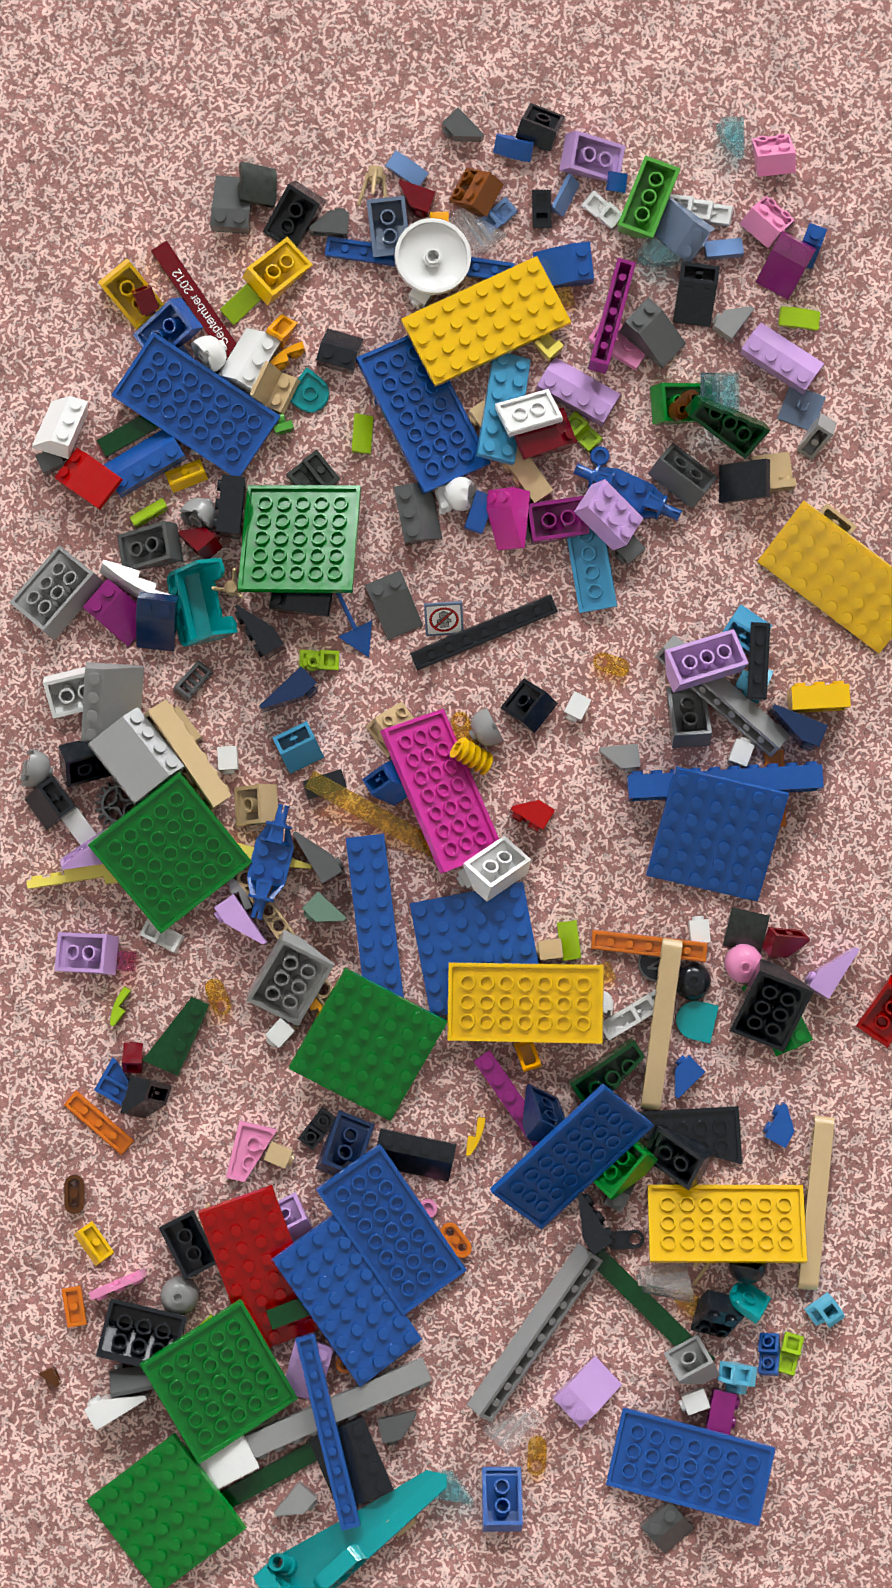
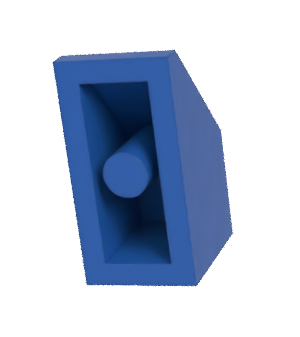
[802,223,827,270]
[674,1055,705,1099]

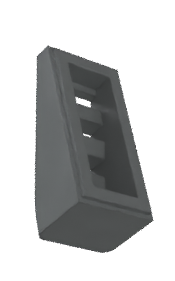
[173,660,213,703]

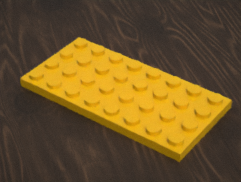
[401,256,571,387]
[757,500,892,653]
[447,963,604,1044]
[647,1185,807,1263]

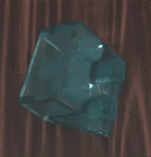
[700,373,739,411]

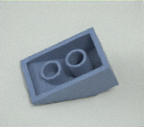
[366,196,408,258]
[655,197,715,262]

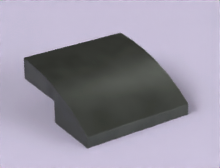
[237,161,277,208]
[286,450,340,485]
[723,907,770,954]

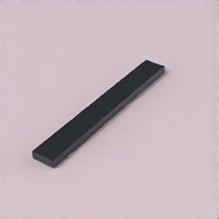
[410,594,558,671]

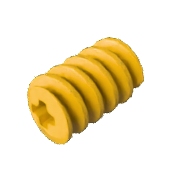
[450,737,493,775]

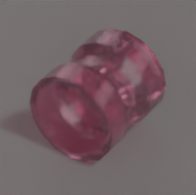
[116,951,137,971]

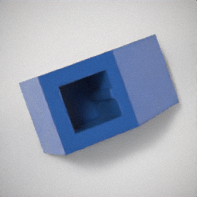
[762,1102,795,1148]

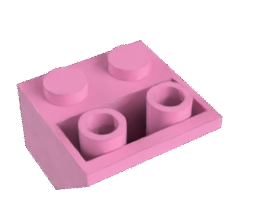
[752,134,796,177]
[740,196,795,248]

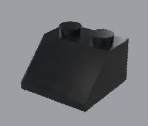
[515,103,565,151]
[316,328,364,375]
[500,678,558,733]

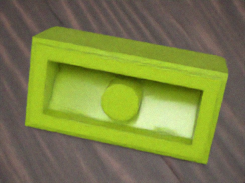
[220,284,261,325]
[352,413,374,454]
[130,498,169,528]
[557,920,581,961]

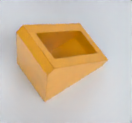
[266,314,298,348]
[513,1042,542,1072]

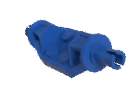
[573,463,682,521]
[247,804,294,920]

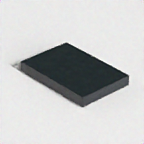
[719,458,770,504]

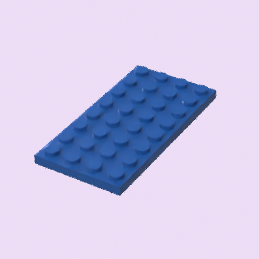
[111,332,281,476]
[356,335,491,495]
[490,1084,654,1230]
[316,1144,467,1316]
[271,1214,422,1387]
[606,1407,776,1527]

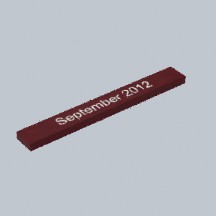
[151,240,237,361]

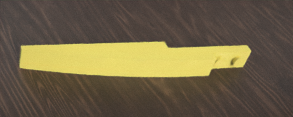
[26,864,118,889]

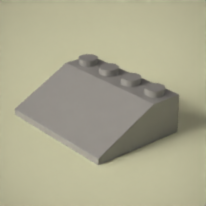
[9,545,104,640]
[81,662,144,742]
[88,707,184,804]
[247,930,334,1026]

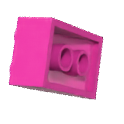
[486,487,530,550]

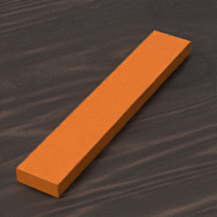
[591,929,708,962]

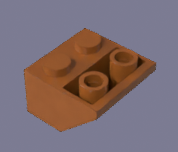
[449,168,504,217]

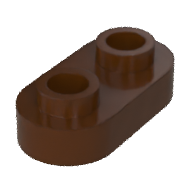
[669,389,699,421]
[64,1174,85,1214]

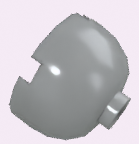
[180,498,218,532]
[469,707,504,746]
[20,749,53,788]
[160,1276,199,1315]

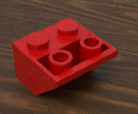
[509,800,555,832]

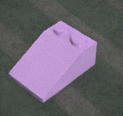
[559,130,625,181]
[60,827,108,870]
[214,894,268,945]
[54,932,119,975]
[804,947,860,999]
[286,1336,333,1400]
[553,1356,622,1428]

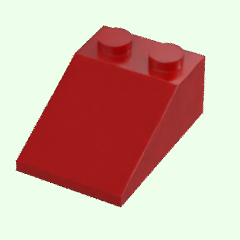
[54,448,123,510]
[856,975,892,1048]

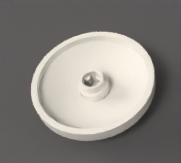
[395,218,471,295]

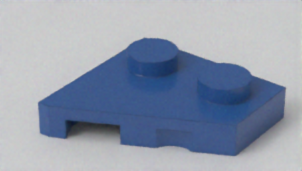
[94,1057,130,1106]

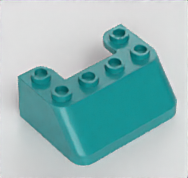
[167,558,238,647]

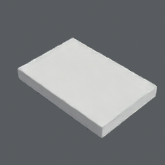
[495,389,563,437]

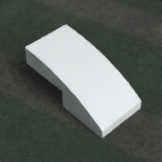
[580,190,622,229]
[62,808,96,845]
[139,918,185,953]

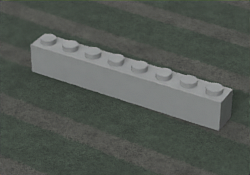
[655,634,790,757]

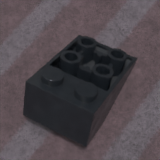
[673,261,720,327]
[234,605,286,660]
[578,1192,616,1255]

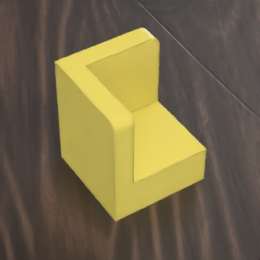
[534,334,564,362]

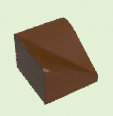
[39,1365,62,1389]

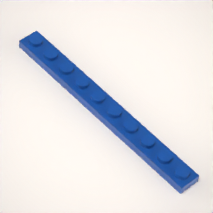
[325,236,515,280]
[295,1333,361,1531]

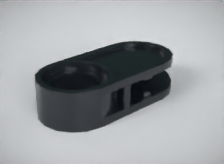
[610,1229,645,1250]

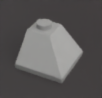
[664,1334,720,1384]

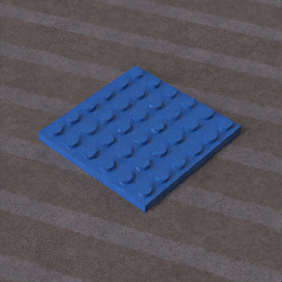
[646,766,789,902]
[409,882,539,1016]

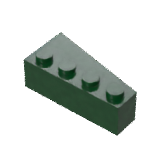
[685,394,771,459]
[142,997,211,1076]
[568,1038,645,1102]

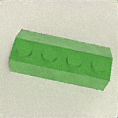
[617,155,681,239]

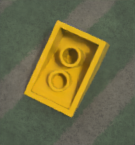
[242,237,313,305]
[98,258,164,330]

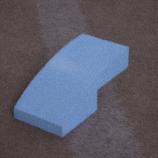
[385,151,429,186]
[476,197,519,237]

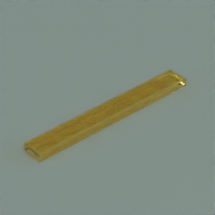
[304,771,434,859]

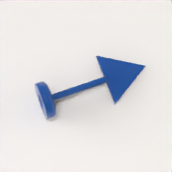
[336,593,372,658]

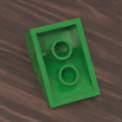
[650,383,711,425]
[593,1141,658,1200]

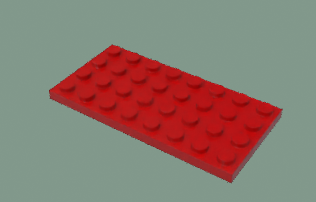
[198,1185,320,1348]

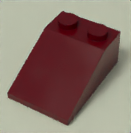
[514,407,578,460]

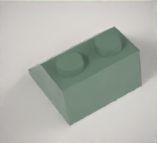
[302,892,347,923]

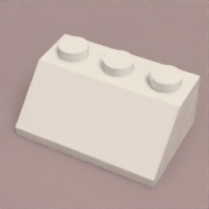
[218,328,281,394]
[32,396,88,459]
[43,667,85,719]
[463,836,531,902]

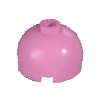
[724,944,762,983]

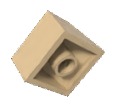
[234,784,278,826]

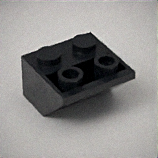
[24,776,78,830]
[120,1075,172,1118]
[691,1289,744,1338]

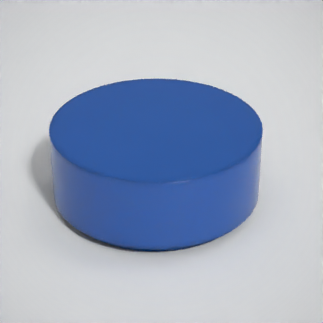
[590,446,609,466]

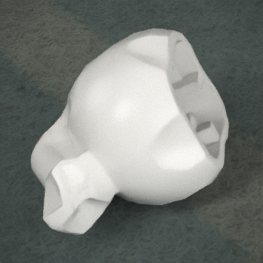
[435,477,475,515]

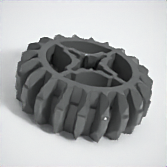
[95,779,135,826]

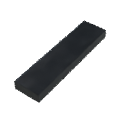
[747,622,770,700]

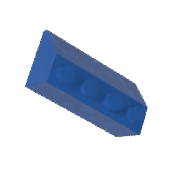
[104,430,186,498]

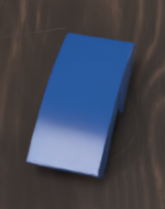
[493,133,534,163]
[464,490,488,534]
[758,1333,780,1376]

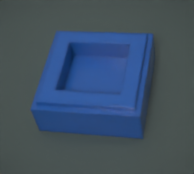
[606,171,628,193]

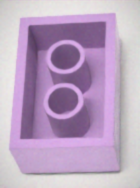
[574,479,643,550]

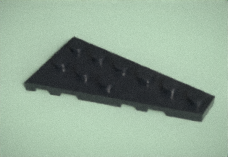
[638,1106,742,1165]

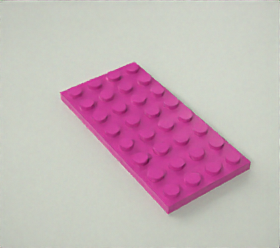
[380,708,499,874]

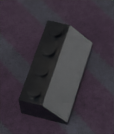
[377,1128,457,1182]

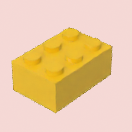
[787,681,851,713]

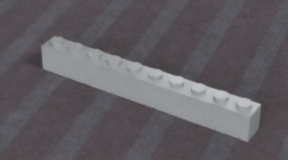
[467,1243,603,1423]
[244,1356,432,1460]

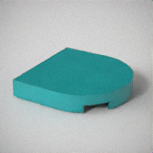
[290,367,329,413]
[676,1001,719,1043]
[729,1282,772,1324]

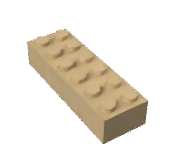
[144,700,232,811]

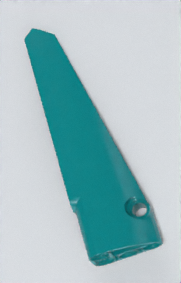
[253,1470,448,1588]

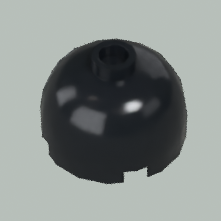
[676,962,711,1000]
[728,1263,767,1285]

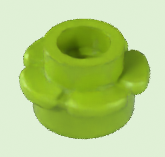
[303,653,321,672]

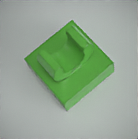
[274,414,295,436]

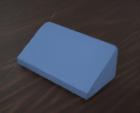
[551,173,580,217]
[704,238,744,261]

